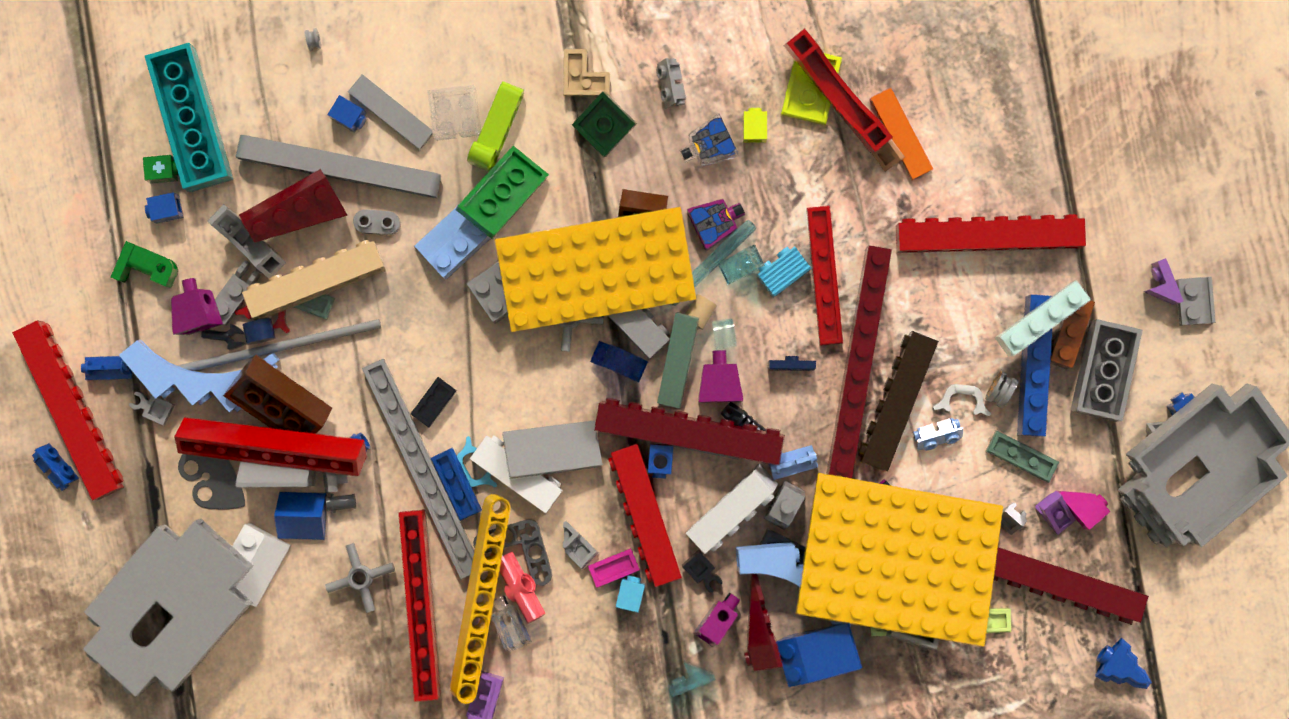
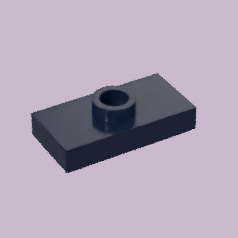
[768,356,816,371]

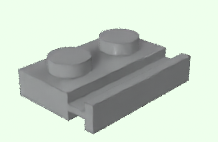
[1176,277,1216,326]

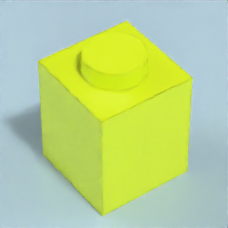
[743,108,767,143]

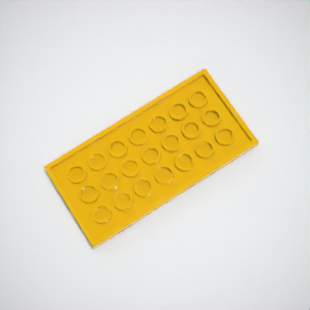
[495,207,696,332]

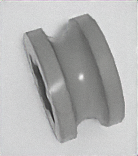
[305,28,321,51]

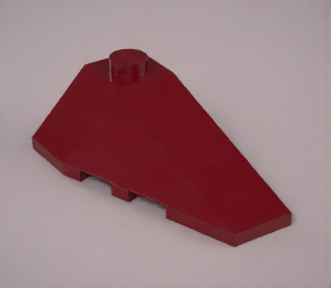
[744,573,783,671]

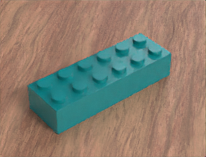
[145,43,234,193]

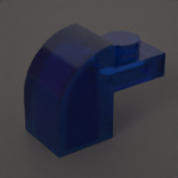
[590,341,648,383]

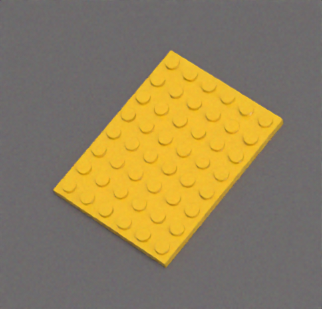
[796,473,1003,647]

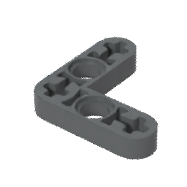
[473,519,552,586]

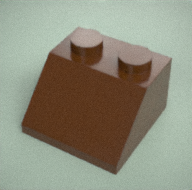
[618,189,668,217]

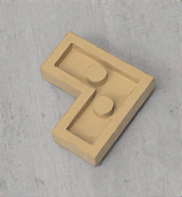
[563,49,610,97]

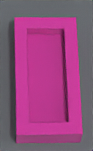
[588,548,640,588]

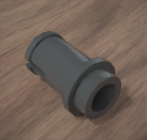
[326,494,356,513]

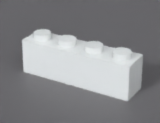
[470,435,563,513]

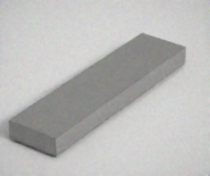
[348,74,435,150]

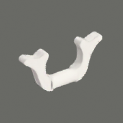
[933,384,991,416]

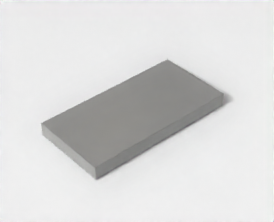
[502,420,602,479]

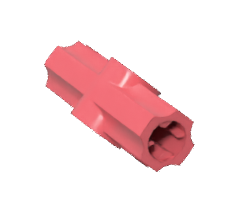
[499,552,546,624]

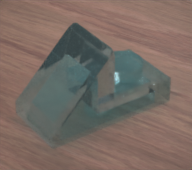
[718,244,765,284]
[668,660,716,697]

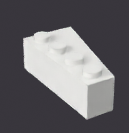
[686,464,778,554]

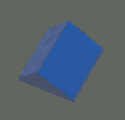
[274,492,327,540]

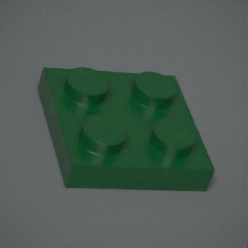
[572,91,637,157]

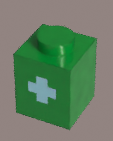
[143,155,179,184]

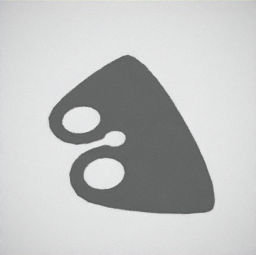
[178,454,245,509]

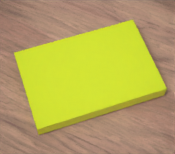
[781,53,842,125]

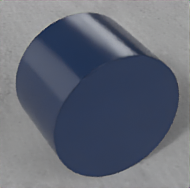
[242,318,276,345]

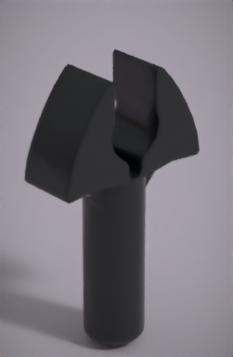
[201,324,246,350]

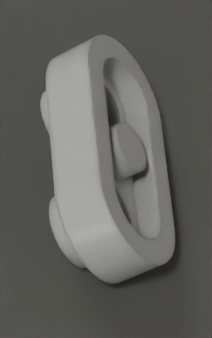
[353,210,401,235]

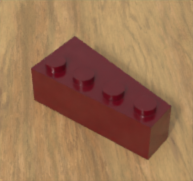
[239,169,348,243]

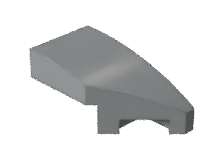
[563,521,599,569]

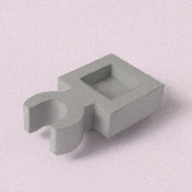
[129,392,175,426]

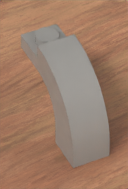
[208,204,286,278]

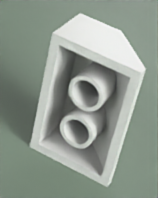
[232,523,291,607]

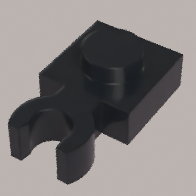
[682,550,723,593]

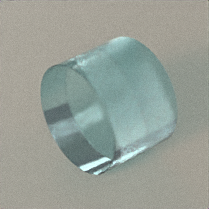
[712,318,737,350]

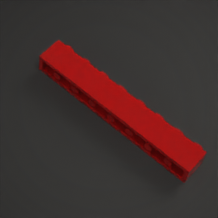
[896,214,1086,253]
[12,320,124,500]
[174,417,367,476]
[398,509,441,702]

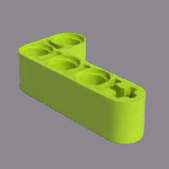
[467,81,525,172]

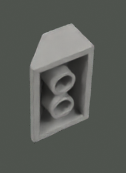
[236,461,315,487]

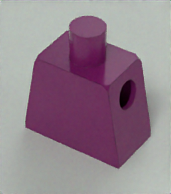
[171,278,223,335]
[698,350,743,403]

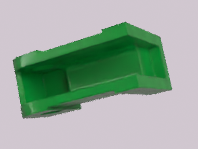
[111,241,178,288]

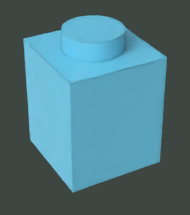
[616,575,645,612]

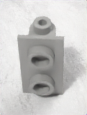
[656,58,686,109]

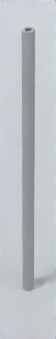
[177,319,381,371]

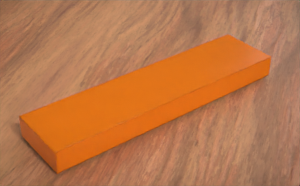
[870,88,933,180]

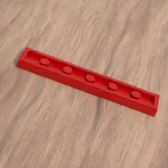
[806,206,843,346]

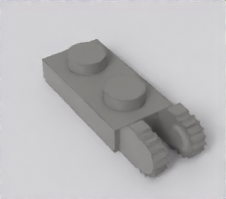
[215,260,262,325]

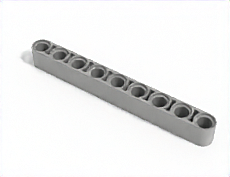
[235,135,441,198]

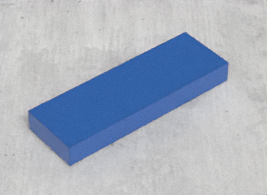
[431,447,482,521]

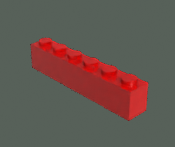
[608,444,682,587]

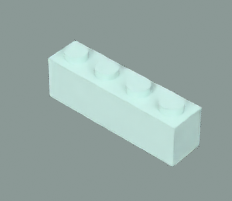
[995,280,1091,357]

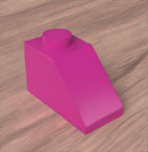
[1058,491,1111,530]

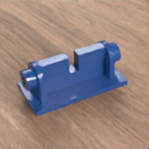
[81,356,132,380]
[32,443,79,491]

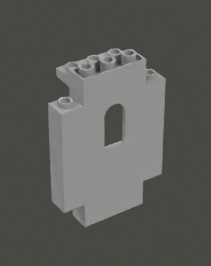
[1118,383,1289,547]
[83,519,254,696]

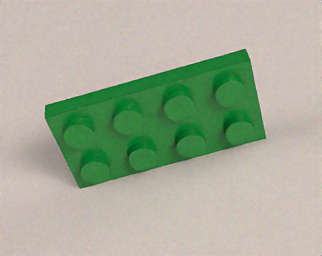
[456,146,549,239]

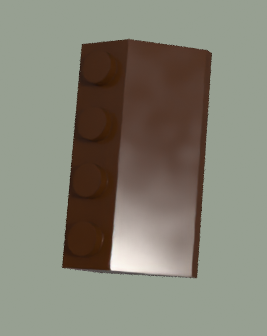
[223,354,332,434]

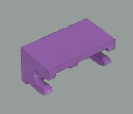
[466,671,504,719]

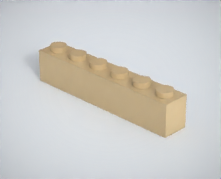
[242,240,386,320]

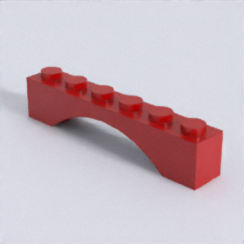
[783,28,893,153]

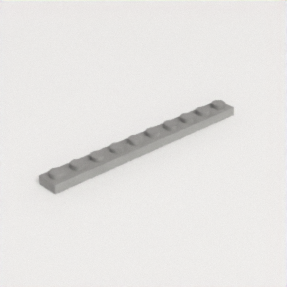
[362,359,474,579]

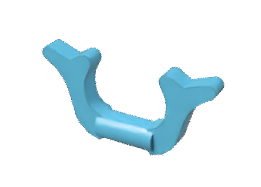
[457,436,497,487]

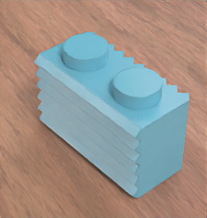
[757,246,812,298]

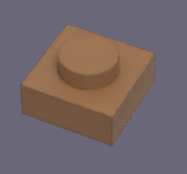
[871,139,905,172]

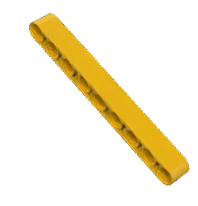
[450,494,510,704]

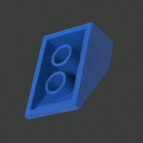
[776,623,862,687]

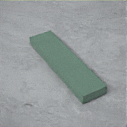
[657,313,699,408]

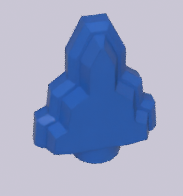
[1095,638,1152,689]

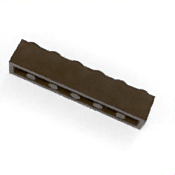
[858,331,939,472]

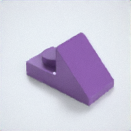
[1144,258,1184,305]
[1035,490,1076,535]

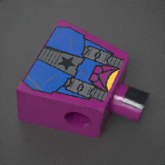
[687,199,745,251]
[693,593,740,647]

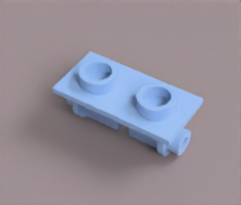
[913,418,963,451]
[769,445,818,480]

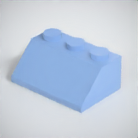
[415,207,491,280]

